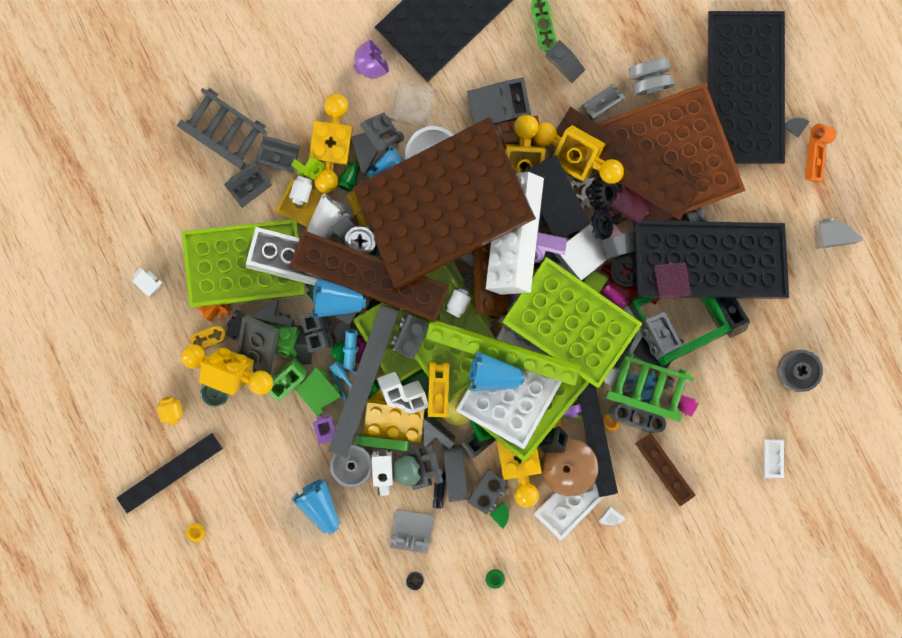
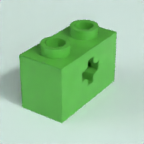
[269,357,307,402]

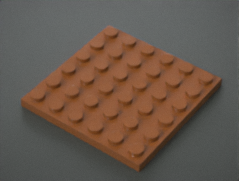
[598,83,746,222]

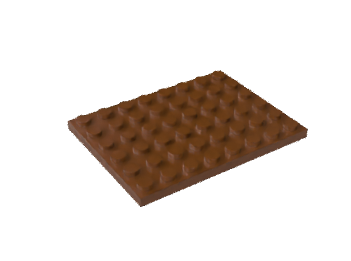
[353,117,536,289]

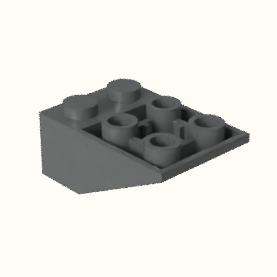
[467,77,531,125]

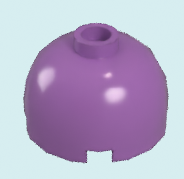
[354,40,389,79]

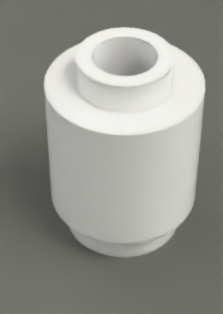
[289,176,312,206]
[446,288,472,318]

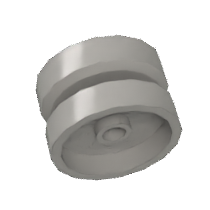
[628,58,676,96]
[330,445,372,487]

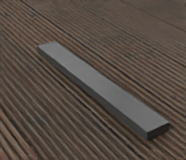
[328,305,399,458]

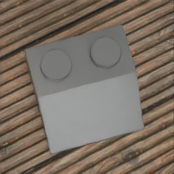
[814,218,862,249]

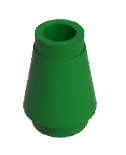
[337,162,360,192]

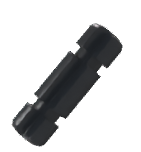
[433,471,446,509]

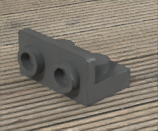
[640,312,683,360]
[390,314,429,360]

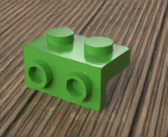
[265,323,300,357]

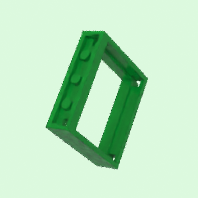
[629,297,732,367]

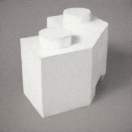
[377,372,428,414]

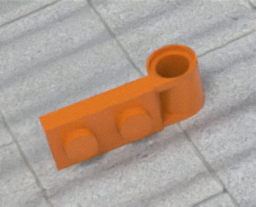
[805,123,836,182]

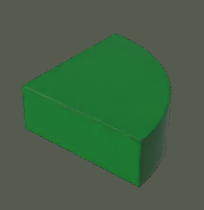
[490,502,509,529]

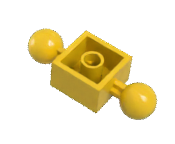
[309,93,353,194]
[505,114,545,173]
[533,122,624,184]
[181,344,273,396]
[497,441,542,508]

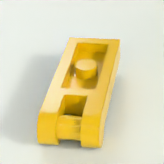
[428,362,449,417]

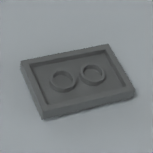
[237,315,279,375]

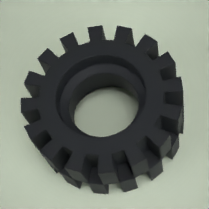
[588,177,623,211]

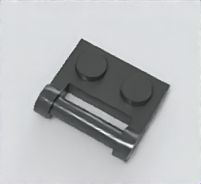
[360,112,404,151]

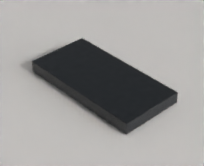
[521,155,590,238]

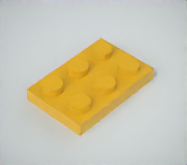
[364,399,425,443]

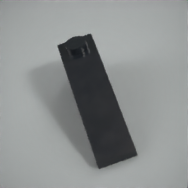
[715,298,750,338]

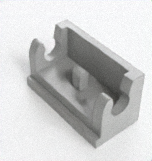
[581,84,625,120]

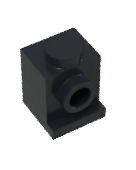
[226,309,246,340]
[538,426,568,453]

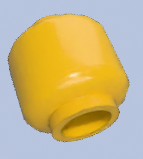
[156,396,184,426]

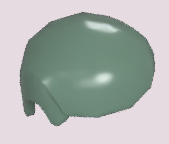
[200,384,229,407]
[393,455,421,486]

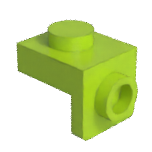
[291,157,325,180]

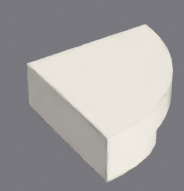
[598,507,626,526]

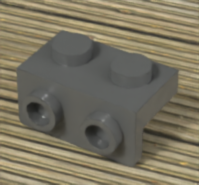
[224,162,272,208]

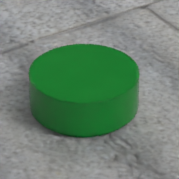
[331,341,345,362]

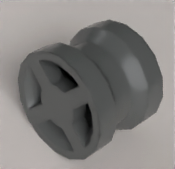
[685,207,706,222]

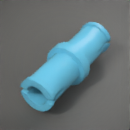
[343,329,358,369]

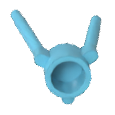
[329,361,357,402]

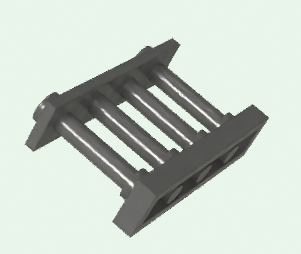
[177,88,268,170]

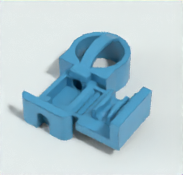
[616,371,656,403]

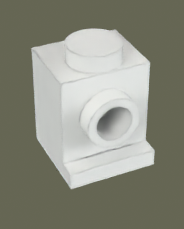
[132,268,165,298]

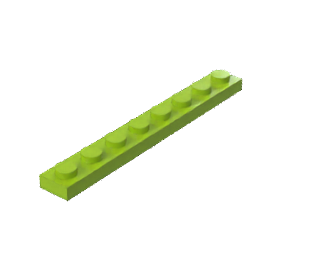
[426,321,581,386]

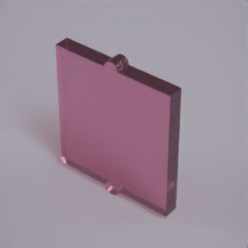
[611,186,653,224]
[654,262,691,300]

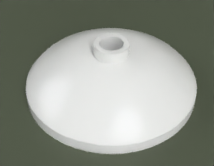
[404,126,453,160]

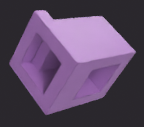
[313,414,336,444]

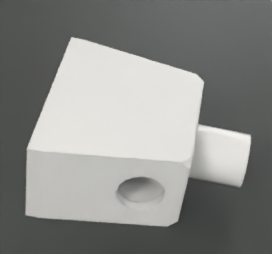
[372,449,393,496]

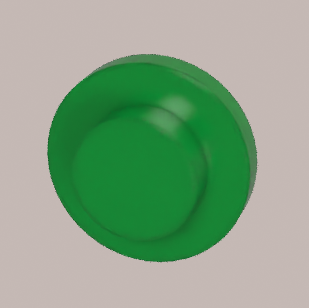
[486,569,505,589]

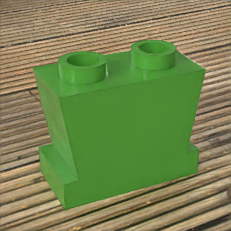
[294,367,342,416]

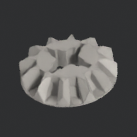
[344,225,375,254]

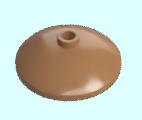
[541,439,599,496]

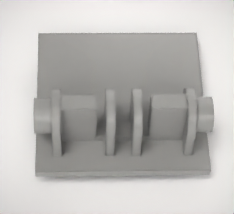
[390,510,434,554]

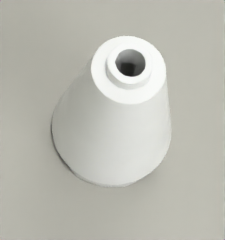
[306,193,354,239]

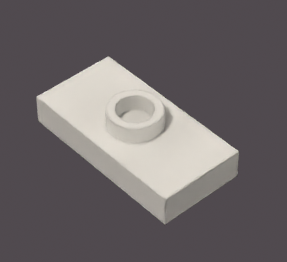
[764,439,784,478]

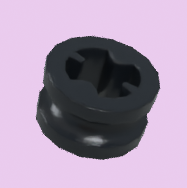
[406,572,424,590]

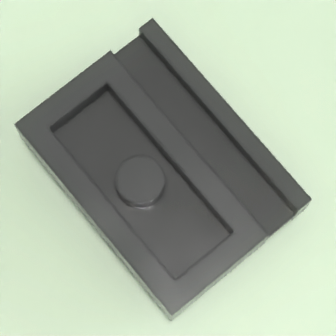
[256,135,301,173]

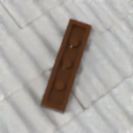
[635,433,696,506]

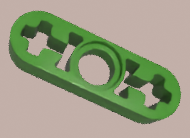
[531,0,556,52]
[354,435,410,451]

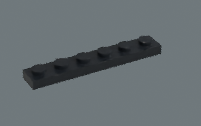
[578,383,618,498]
[117,433,223,514]

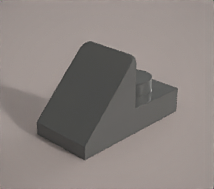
[254,300,294,327]
[423,412,455,449]

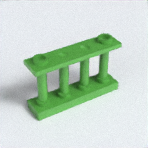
[605,352,694,422]

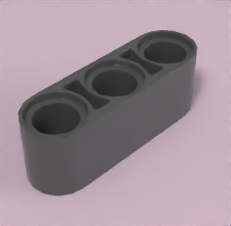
[601,232,635,260]
[609,404,666,433]
[443,445,468,502]

